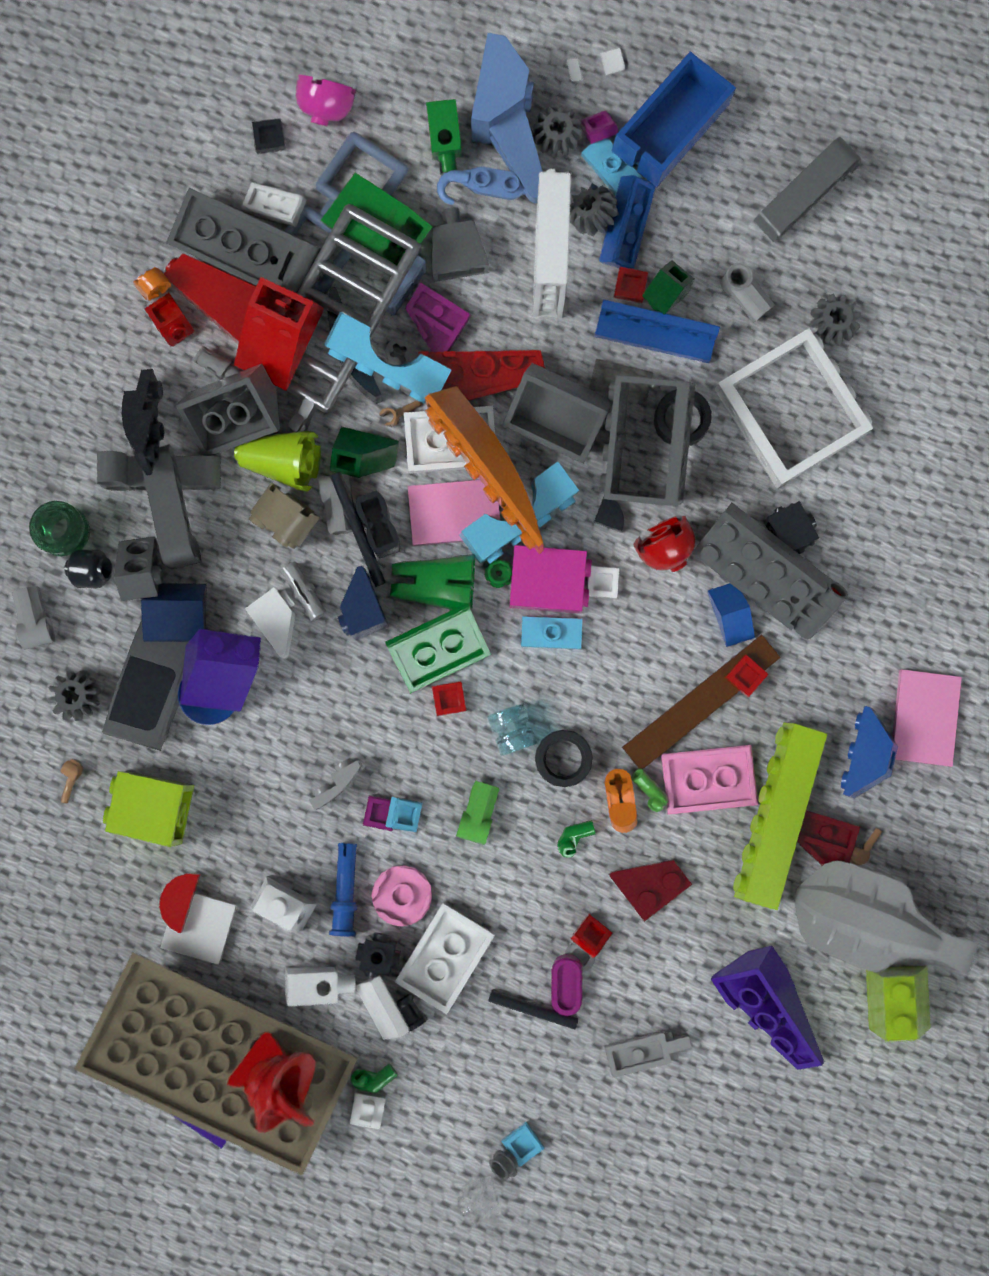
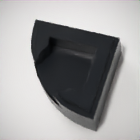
[594,496,624,533]

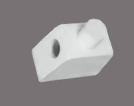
[252,877,317,932]
[285,967,355,1006]

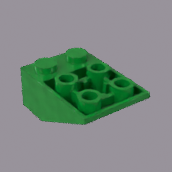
[320,172,432,277]

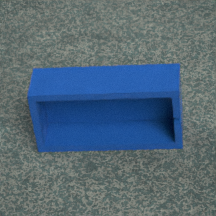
[612,51,736,187]

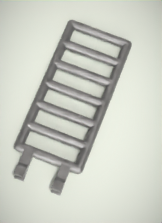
[274,204,421,432]

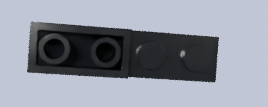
[121,369,165,475]

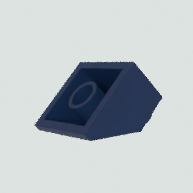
[337,565,389,640]

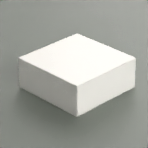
[587,566,619,599]

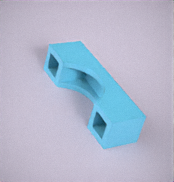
[324,312,451,404]
[459,462,579,564]

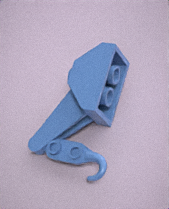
[437,33,543,205]

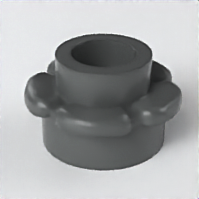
[489,1150,518,1181]

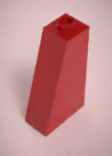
[164,253,256,344]

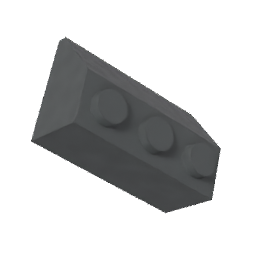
[175,364,280,456]

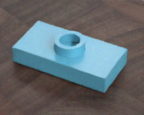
[581,138,642,196]
[521,616,582,649]

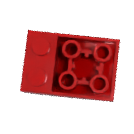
[234,277,325,391]

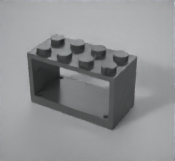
[600,375,696,507]

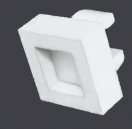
[350,1091,386,1130]

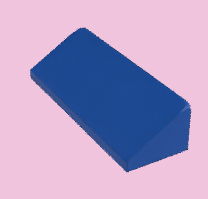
[599,175,656,269]

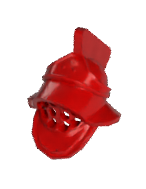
[228,1032,316,1133]

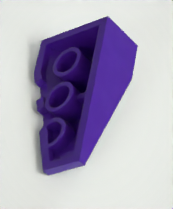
[711,945,824,1070]

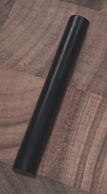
[488,990,579,1030]

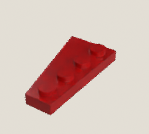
[418,350,545,401]

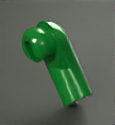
[351,1063,398,1093]

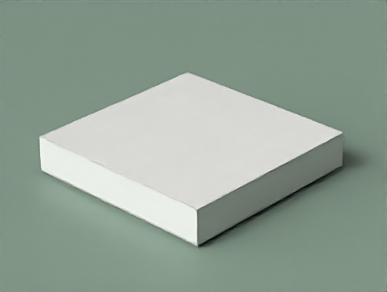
[160,892,238,965]
[355,976,410,1040]

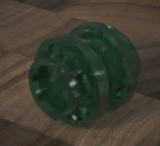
[29,501,90,557]

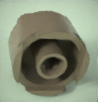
[248,482,321,549]

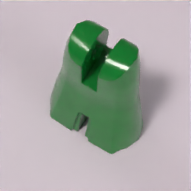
[390,554,475,611]

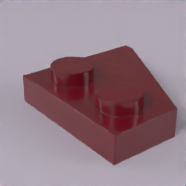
[608,860,692,922]

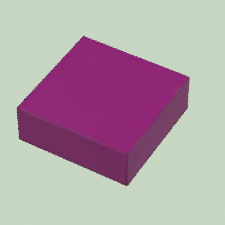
[581,110,618,144]
[363,795,393,831]

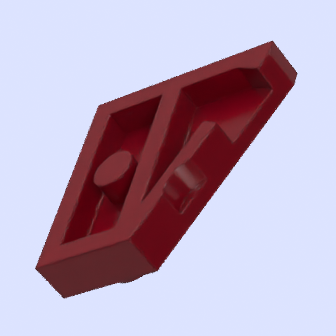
[797,810,860,866]

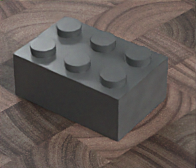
[502,363,613,464]

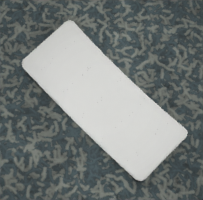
[567,48,625,81]

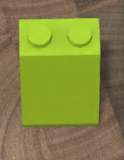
[103,771,195,847]
[866,966,931,1042]

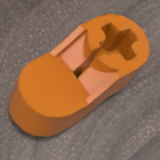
[133,267,171,301]
[605,769,638,833]

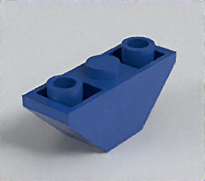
[841,706,898,798]

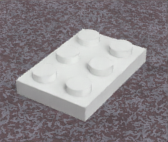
[404,406,495,473]
[395,902,495,1014]

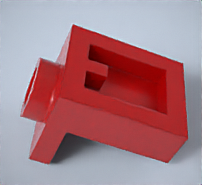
[144,292,195,347]

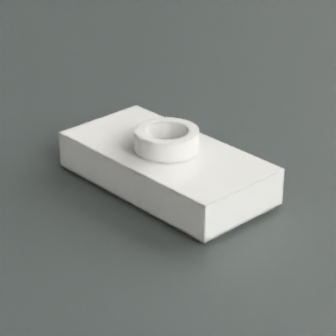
[241,182,307,227]

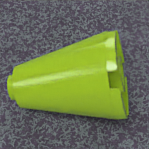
[234,431,321,492]

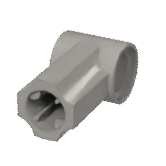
[721,263,775,323]
[319,474,353,535]
[12,586,55,650]

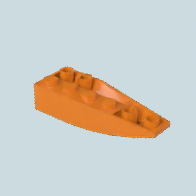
[424,386,544,554]

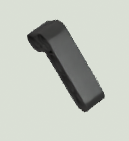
[754,137,861,243]
[143,444,202,570]
[97,451,221,491]

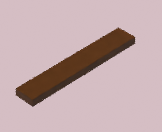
[621,635,781,769]

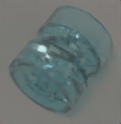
[487,704,537,756]

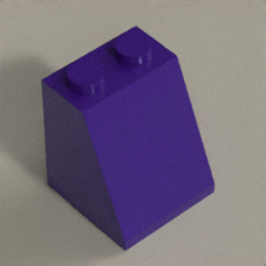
[180,629,261,712]

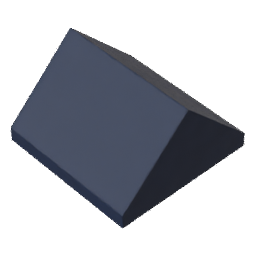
[141,583,207,642]

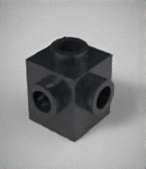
[355,932,401,979]

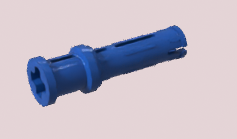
[329,843,358,937]

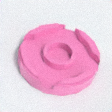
[371,865,432,927]

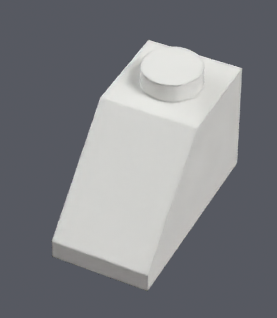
[245,587,295,659]

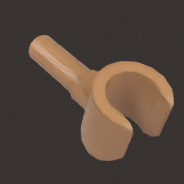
[379,400,421,427]
[60,759,83,803]
[850,828,882,865]

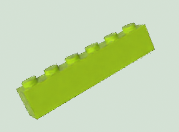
[733,722,827,911]

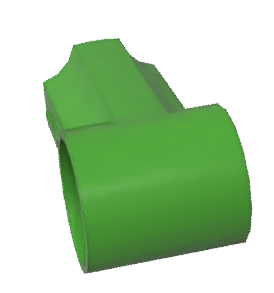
[456,781,500,845]

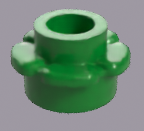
[484,559,513,588]

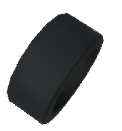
[654,389,712,446]
[535,730,593,787]

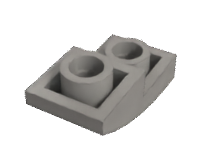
[309,758,363,811]

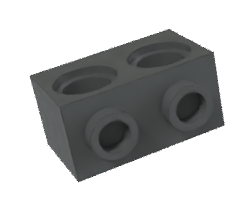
[114,536,165,601]

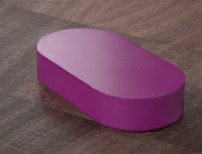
[551,954,583,1016]

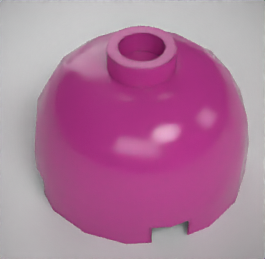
[296,75,356,127]

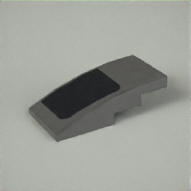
[102,619,188,751]

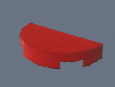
[159,873,201,934]

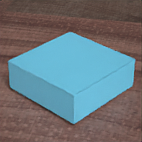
[386,797,423,832]
[502,1122,544,1167]

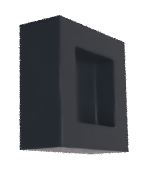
[252,118,286,154]

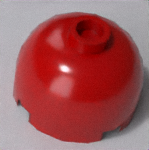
[633,516,695,572]

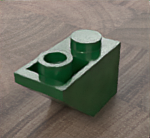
[642,260,695,315]
[330,426,399,478]

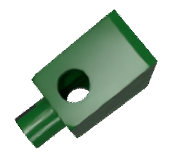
[426,99,461,175]

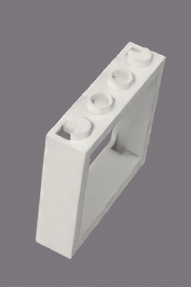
[533,169,571,319]
[714,328,873,489]

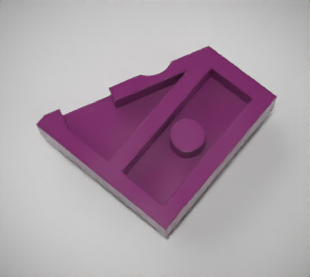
[405,283,471,352]

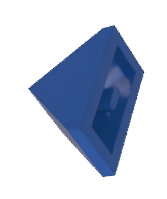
[707,583,755,647]

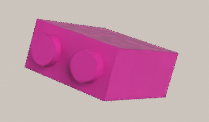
[509,545,592,614]

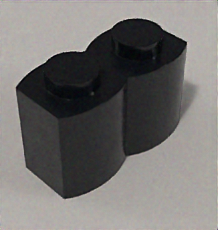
[356,490,400,559]

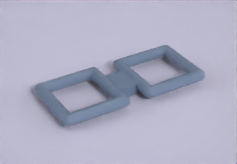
[275,132,408,294]

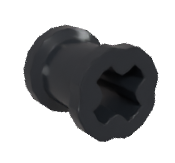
[395,993,428,1032]

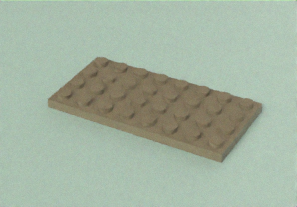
[74,952,358,1176]

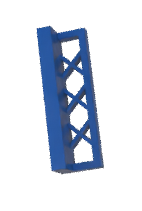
[594,299,720,364]

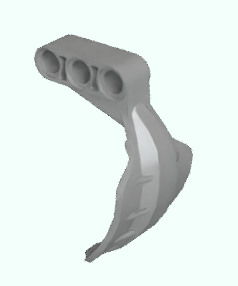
[794,861,979,974]

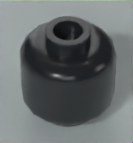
[64,549,112,589]

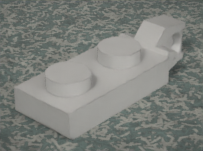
[604,1031,692,1078]

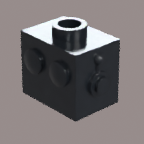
[764,501,819,554]

